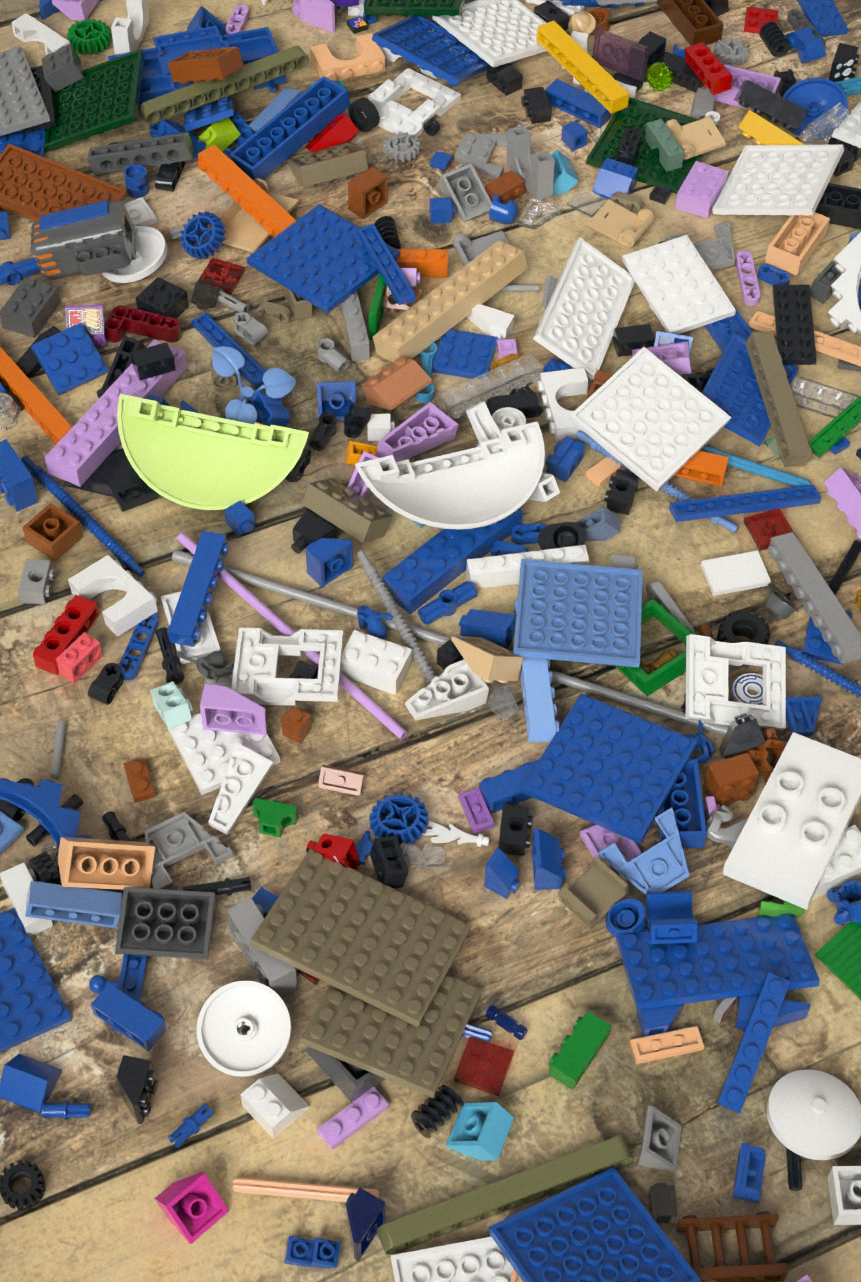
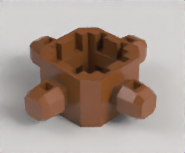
[744,728,787,785]

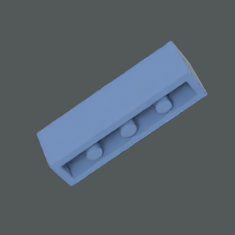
[249,88,302,134]
[25,881,122,928]

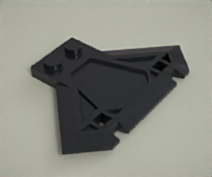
[63,448,158,512]

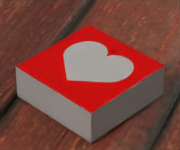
[713,997,736,1024]

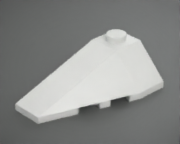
[405,660,489,721]

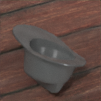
[766,583,799,621]

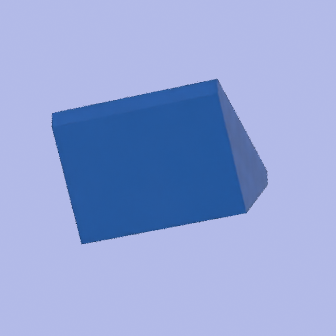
[0,1054,62,1113]

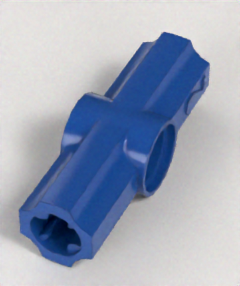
[0,257,39,285]
[418,581,477,625]

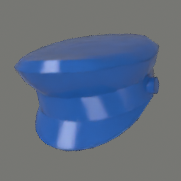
[605,899,647,937]

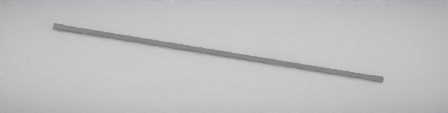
[172,549,769,750]

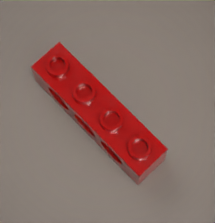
[684,42,733,96]
[33,595,99,675]

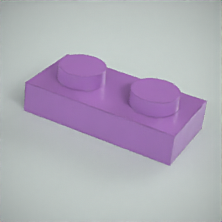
[458,788,494,834]

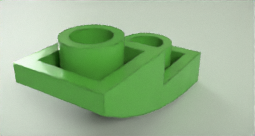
[758,900,805,918]

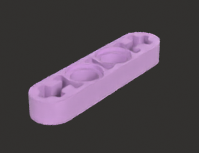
[735,251,760,306]

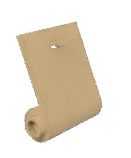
[665,116,726,160]
[588,199,655,248]

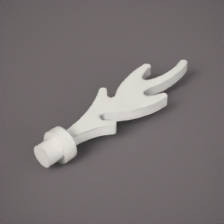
[422,821,490,847]

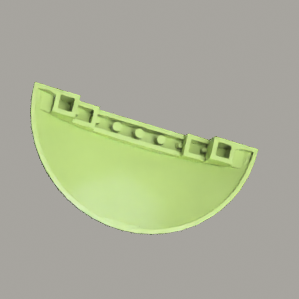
[117,394,309,510]

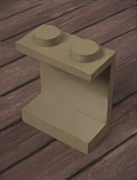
[558,856,629,929]

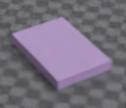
[580,824,642,880]

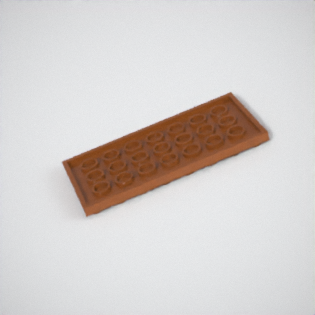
[0,144,128,222]

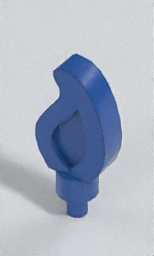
[356,831,372,865]

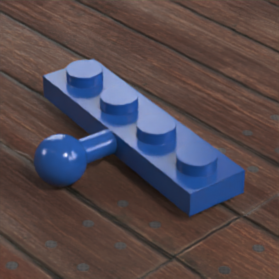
[89,954,148,1031]

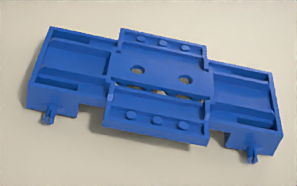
[108,26,286,118]

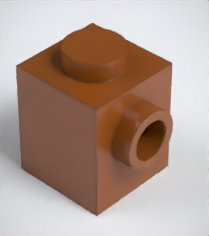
[281,706,312,744]

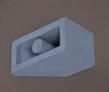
[575,506,620,541]

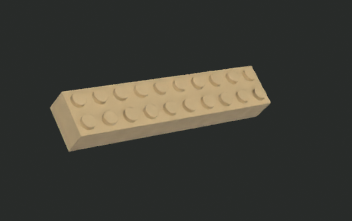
[372,240,528,363]

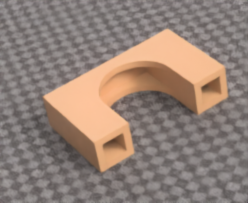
[310,33,385,82]

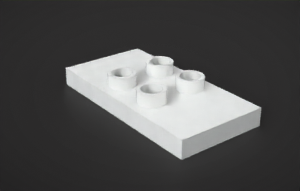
[723,732,861,910]

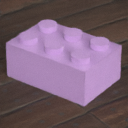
[675,161,728,219]

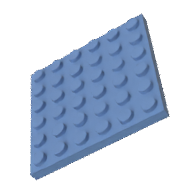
[513,559,643,667]

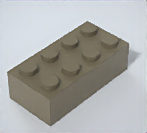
[302,478,392,543]

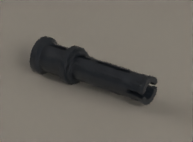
[156,627,185,685]

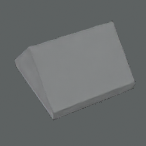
[638,1106,682,1172]

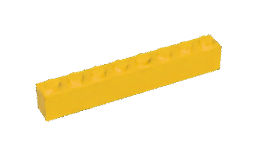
[536,20,629,114]

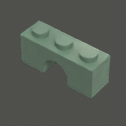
[644,119,684,172]

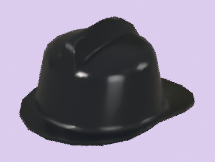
[538,522,586,550]

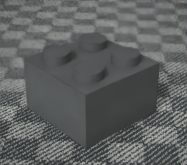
[42,44,84,92]

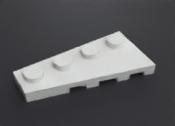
[208,742,273,835]

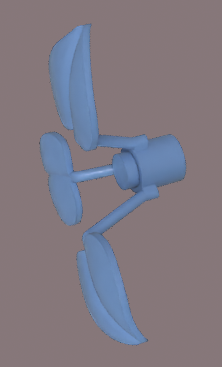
[212,346,296,424]

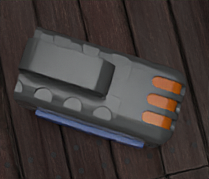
[30,200,136,279]

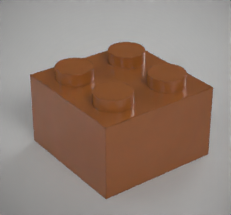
[348,166,388,219]
[23,503,83,561]
[703,753,759,806]

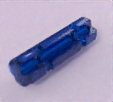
[486,1005,528,1040]

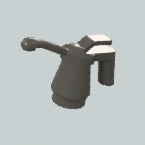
[176,651,232,678]

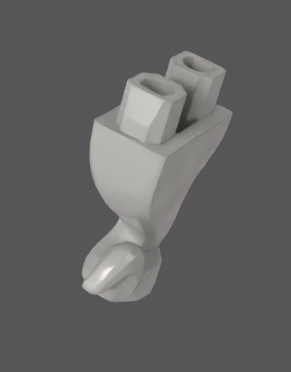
[705,805,748,849]

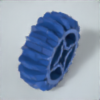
[180,211,227,260]
[369,791,429,848]

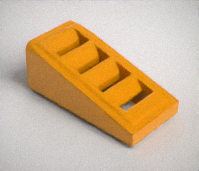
[345,441,378,465]

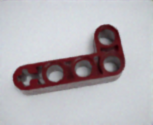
[105,305,181,343]

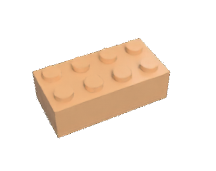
[765,212,830,276]

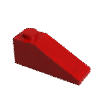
[304,113,359,152]

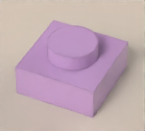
[496,339,517,358]
[703,796,721,821]

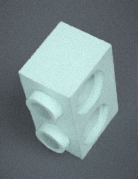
[150,681,193,729]

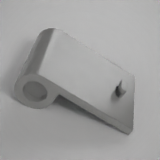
[452,231,510,266]

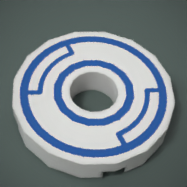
[731,673,763,705]

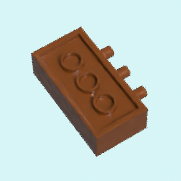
[167,46,244,84]

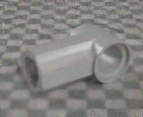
[317,338,350,374]

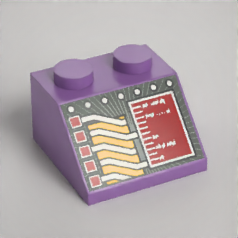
[65,305,107,347]

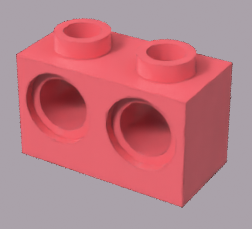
[56,632,103,684]

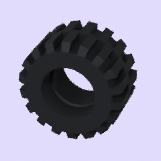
[716,610,771,666]

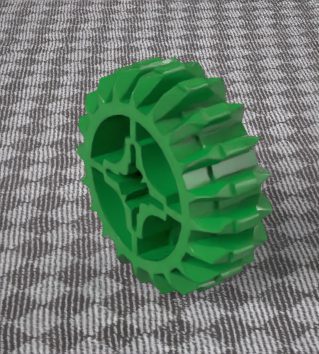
[67,19,112,55]

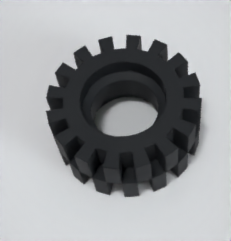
[29,852,62,885]
[0,1160,46,1210]

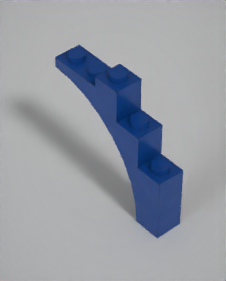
[0,778,95,889]

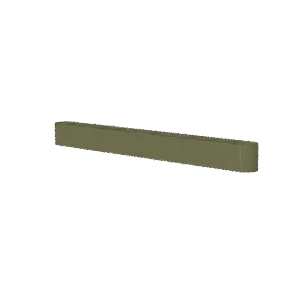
[139,46,310,124]
[376,1135,634,1255]

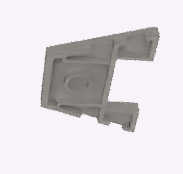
[455,134,508,180]
[666,222,735,271]
[144,812,233,890]

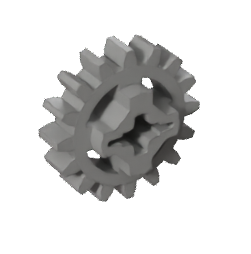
[713,37,749,66]
[383,131,420,162]

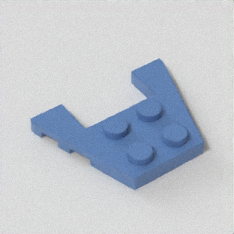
[597,808,689,895]

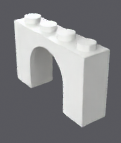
[111,0,150,55]
[537,367,589,441]
[68,555,158,637]

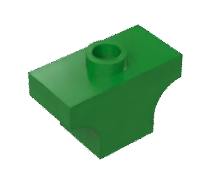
[252,798,298,838]

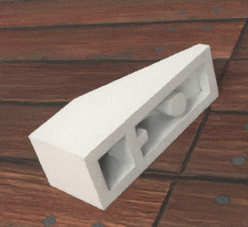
[467,304,515,340]

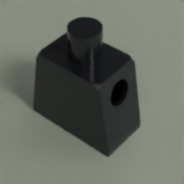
[291,508,338,554]

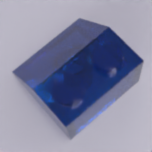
[345,1187,386,1262]

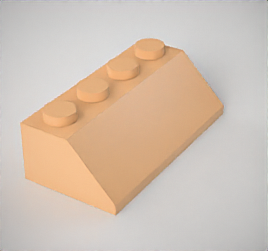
[58,837,155,890]

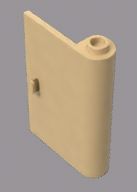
[210,178,299,253]

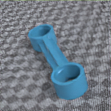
[415,342,437,403]

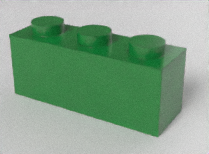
[548,1011,612,1090]

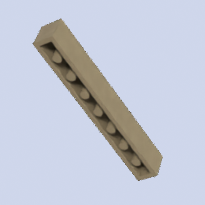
[745,332,812,467]

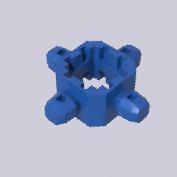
[827,880,861,925]

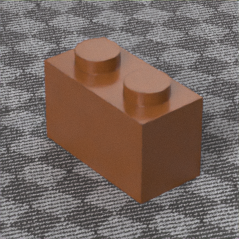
[485,170,525,204]

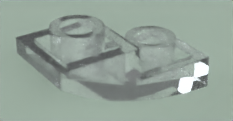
[400,843,446,867]

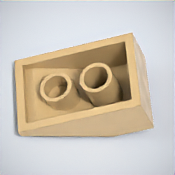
[451,636,524,683]

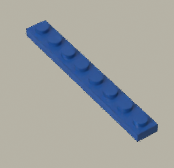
[669,485,821,522]

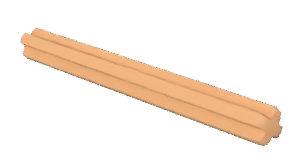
[233,1177,379,1205]

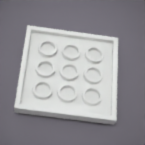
[168,712,281,795]

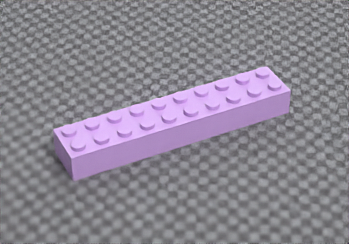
[45,340,188,487]

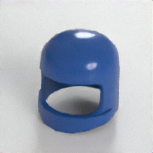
[489,194,518,224]

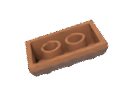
[361,357,432,410]

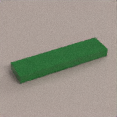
[808,396,861,459]

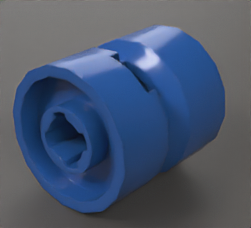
[124,164,149,198]

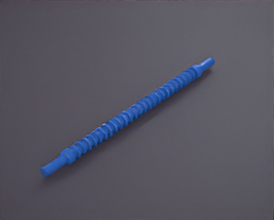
[21,456,145,577]
[774,640,861,698]

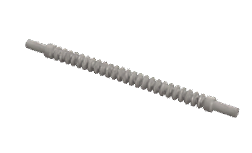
[357,550,456,718]

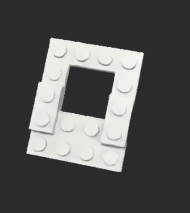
[361,68,461,138]
[231,628,343,706]
[685,634,786,730]

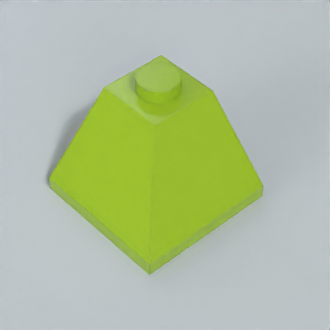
[198,117,241,152]

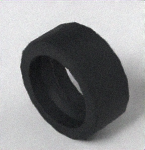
[348,97,380,132]

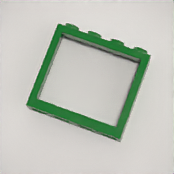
[614,599,694,697]

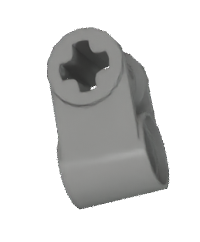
[234,312,268,346]

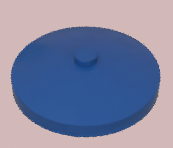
[782,78,848,138]

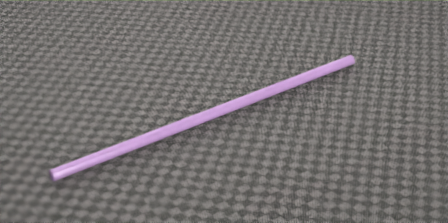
[177,532,408,740]

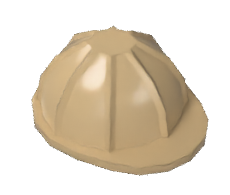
[568,11,596,34]

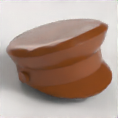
[588,8,610,35]

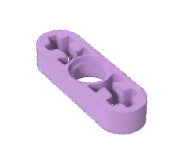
[225,4,249,34]

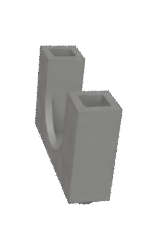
[507,126,555,200]

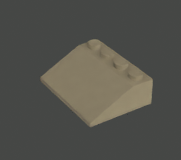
[286,141,368,188]

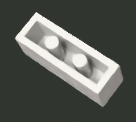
[0,863,53,937]

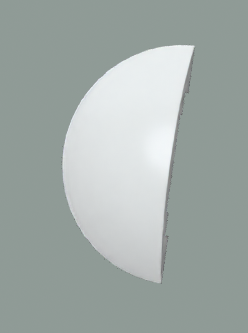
[355,422,545,530]

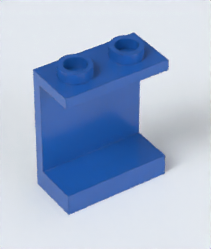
[646,891,697,944]

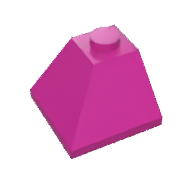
[154,1172,229,1244]

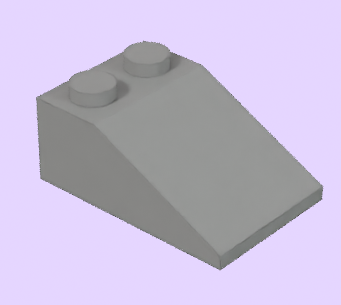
[437,163,492,222]

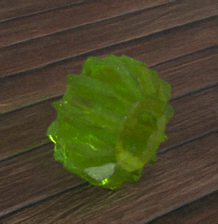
[645,62,673,92]

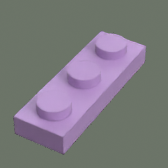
[317,1087,389,1151]

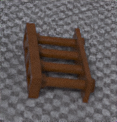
[676,1211,788,1282]

